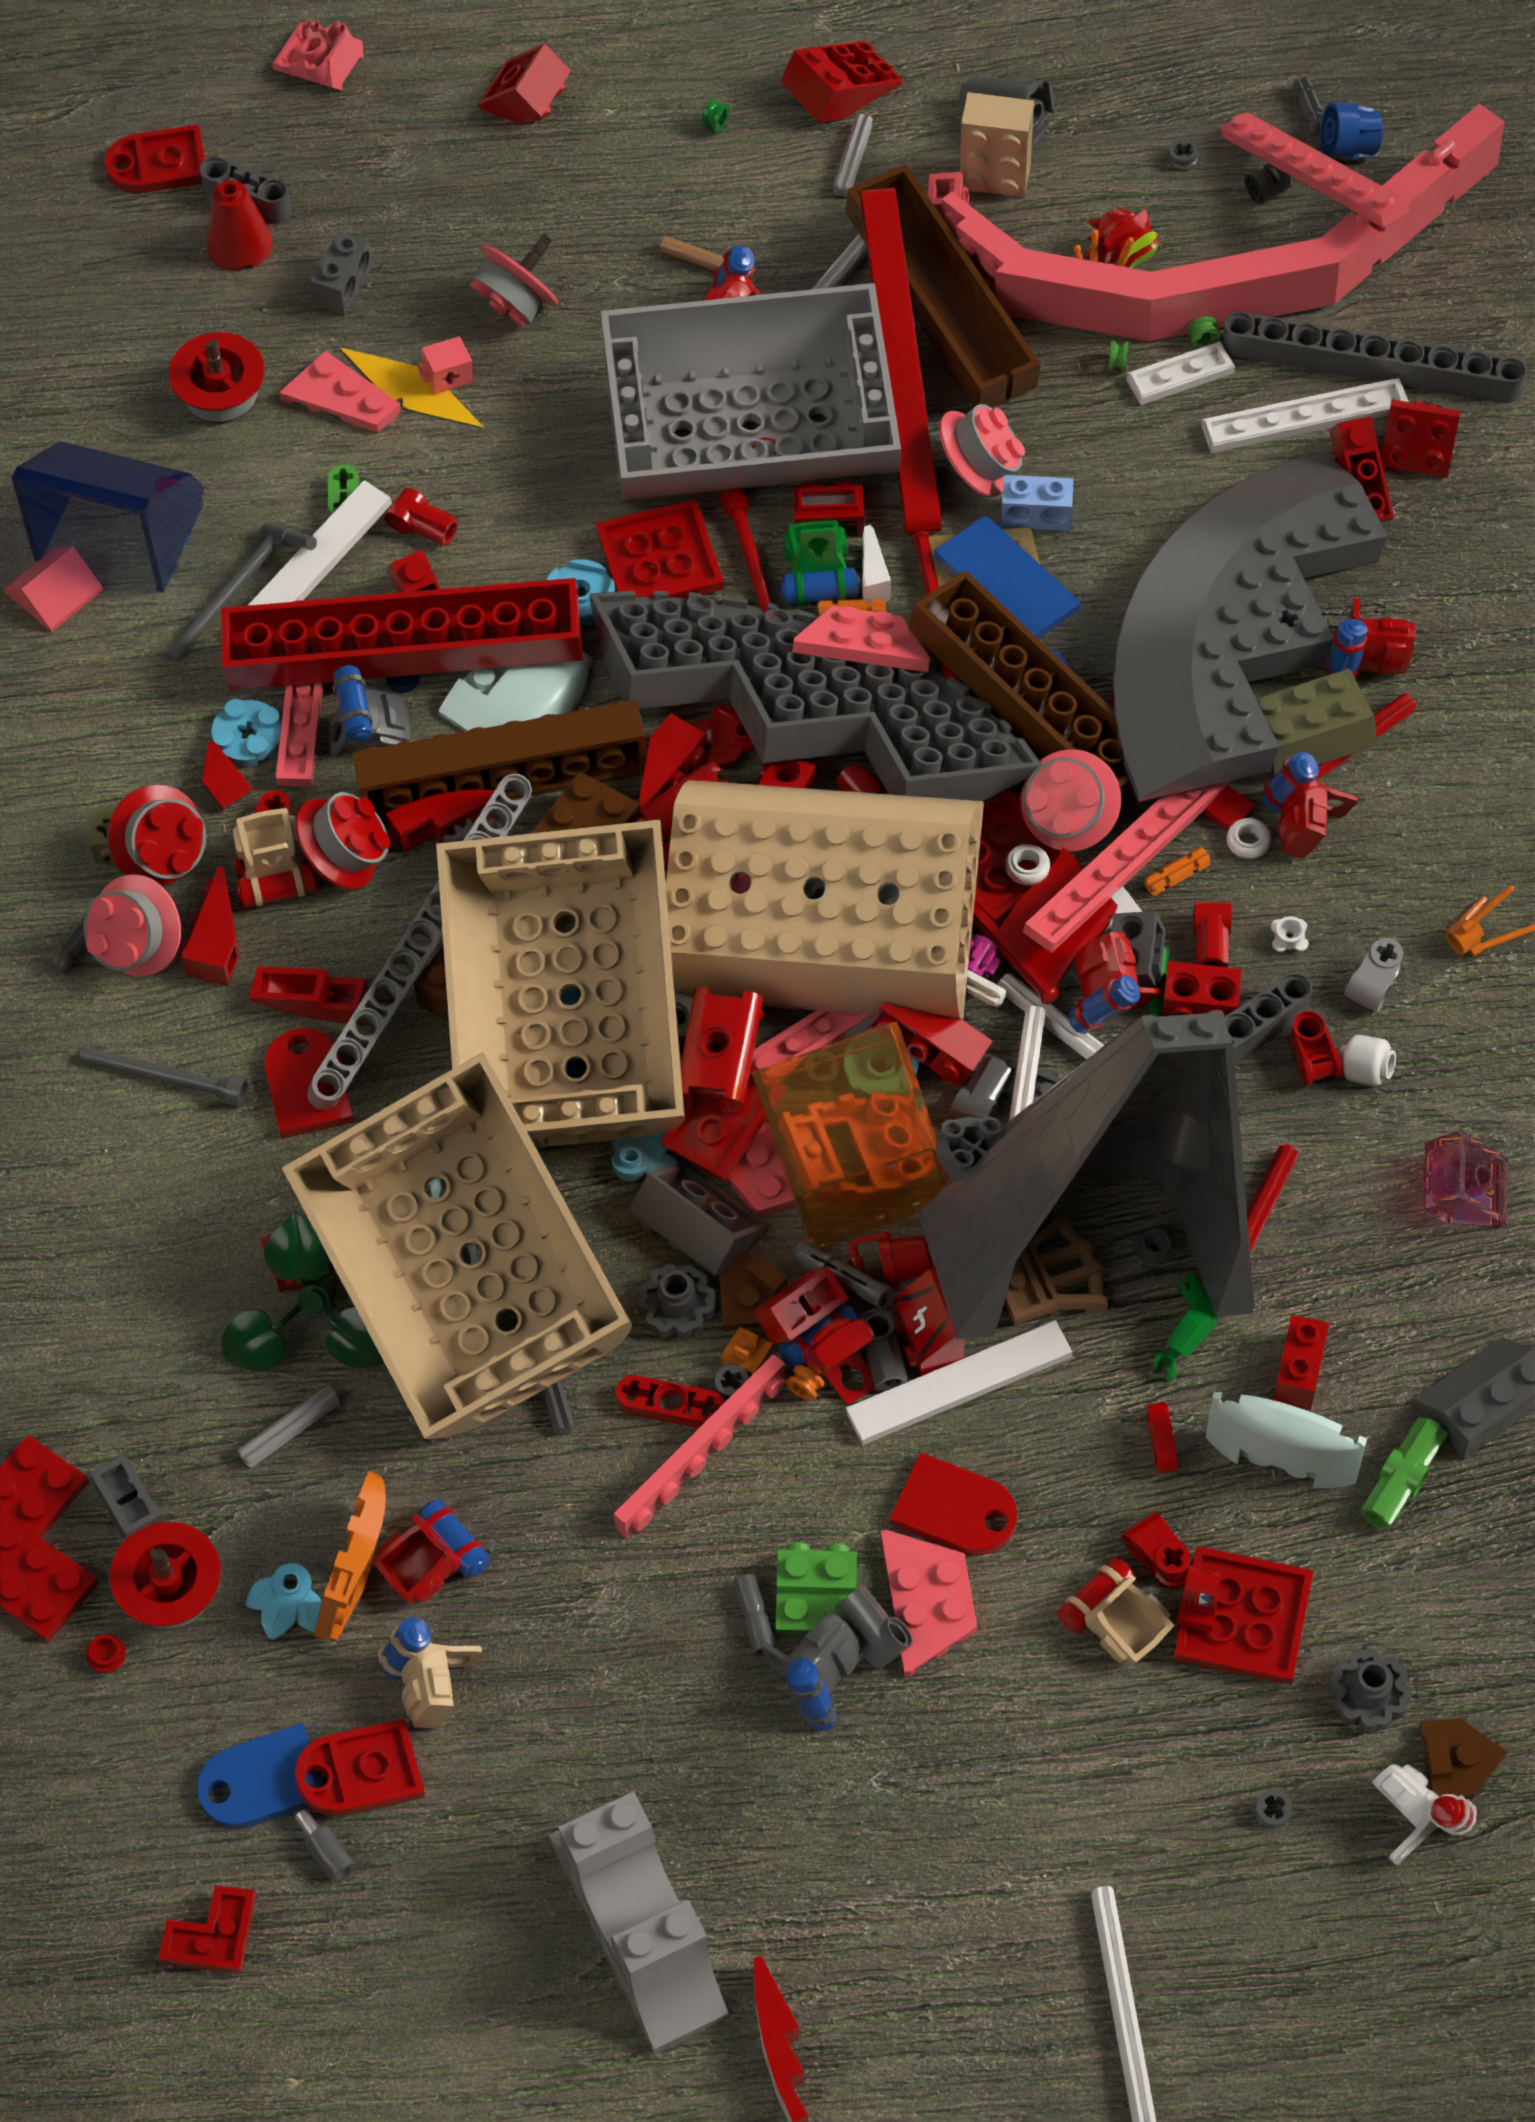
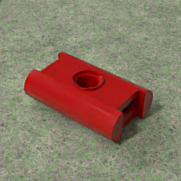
[680,986,763,1108]

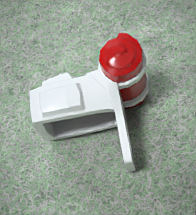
[1372,1764,1477,1865]

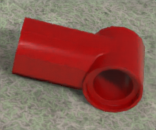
[384,488,459,546]
[1193,901,1232,967]

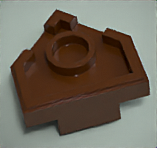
[719,1251,790,1331]
[1419,1718,1507,1800]

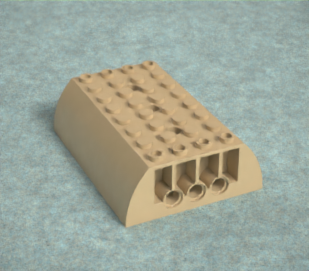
[666,780,984,1020]
[436,820,685,1148]
[282,1052,632,1439]

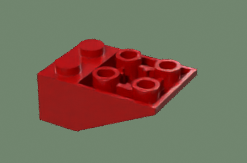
[780,40,903,123]

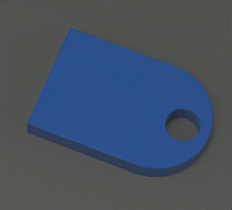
[197,1723,324,1829]

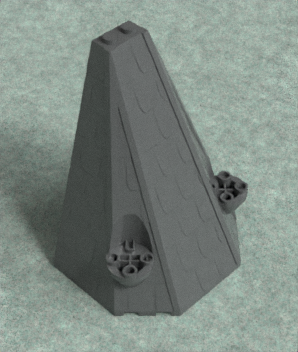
[920,1010,1255,1339]

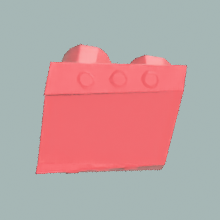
[272,21,363,90]

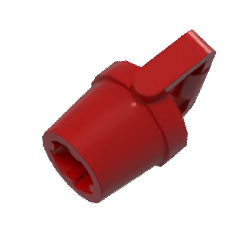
[848,1231,932,1293]

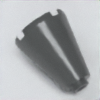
[959,76,1054,145]

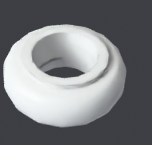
[1226,818,1271,859]
[1005,844,1050,886]

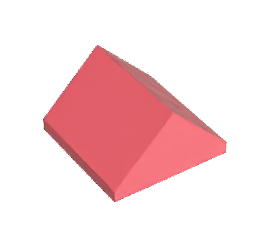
[4,546,103,633]

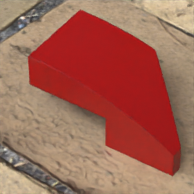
[201,741,253,812]

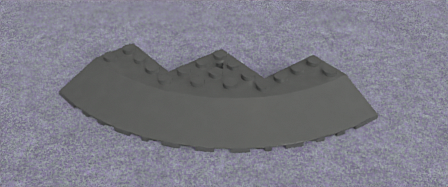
[1112,452,1388,802]
[589,591,1042,801]

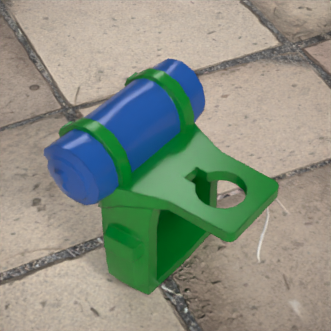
[780,520,861,606]

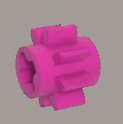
[968,935,1001,978]

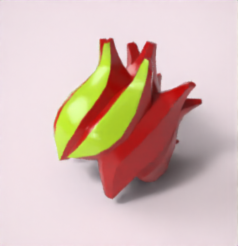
[1082,208,1159,268]

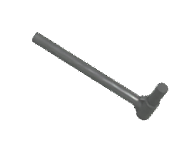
[166,522,317,662]

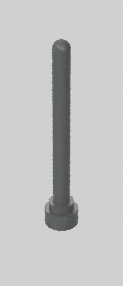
[77,1047,249,1107]

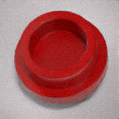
[86,1634,126,1674]

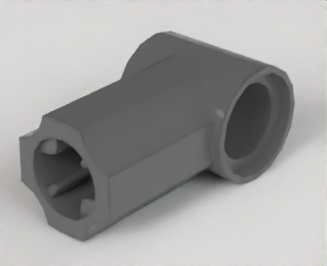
[949,1056,1012,1120]
[862,1309,908,1392]
[835,1584,913,1669]

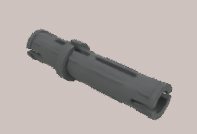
[792,1241,894,1310]

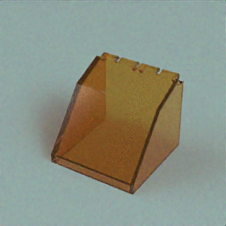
[752,1021,949,1248]

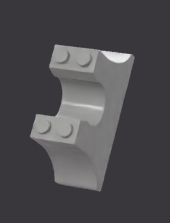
[549,1791,729,2054]

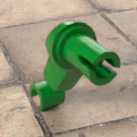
[1153,1272,1222,1382]

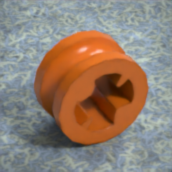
[785,1365,825,1401]

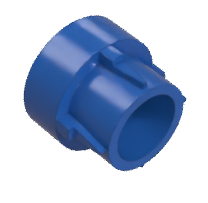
[1320,102,1383,161]

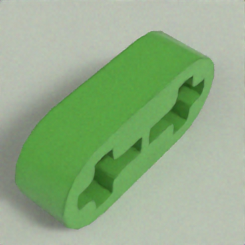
[328,464,360,516]

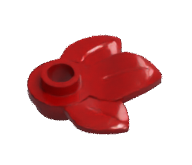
[693,705,755,766]

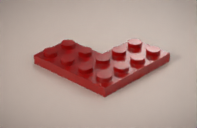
[0,1435,99,1643]

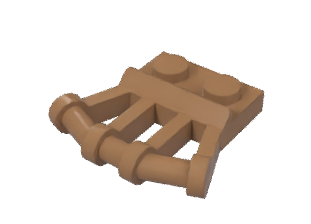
[1004,1214,1108,1326]

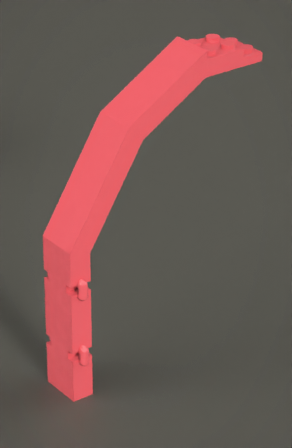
[942,104,1505,342]

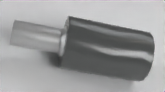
[295,1809,356,1884]

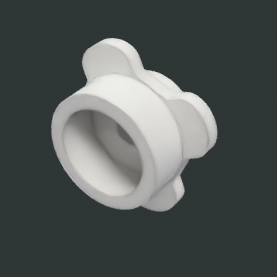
[1271,916,1309,952]

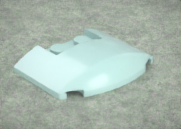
[438,651,593,732]
[1206,1392,1367,1489]

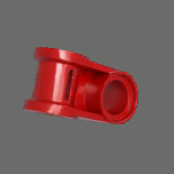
[1289,1011,1343,1087]
[1121,1511,1191,1589]

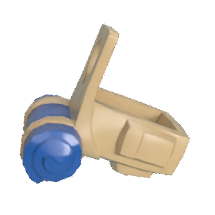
[377,1617,482,1728]

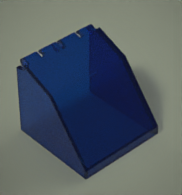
[12,441,205,593]

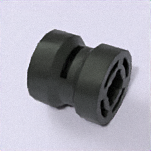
[1244,163,1291,205]

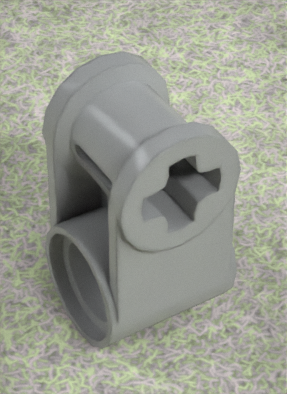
[1344,938,1403,1013]

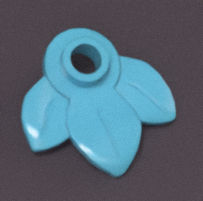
[611,1133,678,1181]
[246,1563,322,1640]

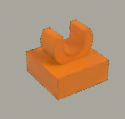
[720,1327,773,1378]

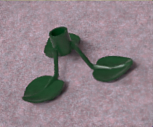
[221,1211,384,1372]

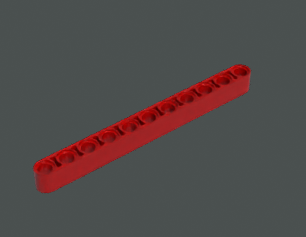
[860,188,941,535]

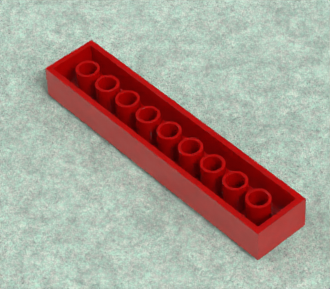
[221,578,583,691]

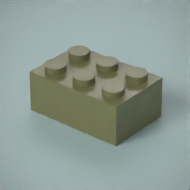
[1256,668,1377,776]

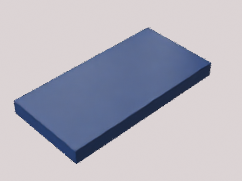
[934,515,1081,639]

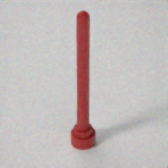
[719,489,776,622]

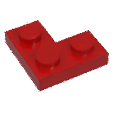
[159,1885,257,1974]

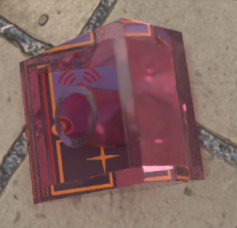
[1422,1130,1508,1227]

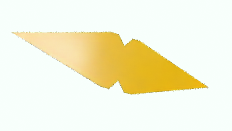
[340,348,484,428]

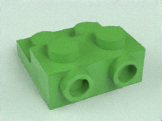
[776,1543,857,1636]

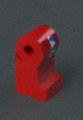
[1176,1566,1222,1632]

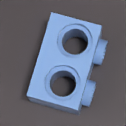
[1001,475,1074,531]

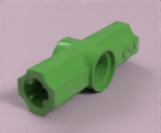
[1360,1417,1448,1530]

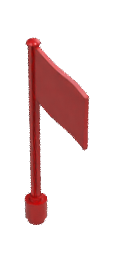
[837,764,1118,1005]

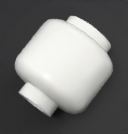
[1339,1035,1396,1086]

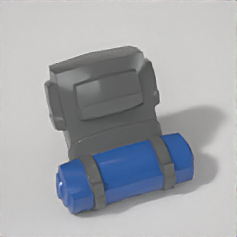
[326,665,410,756]
[760,1612,861,1731]

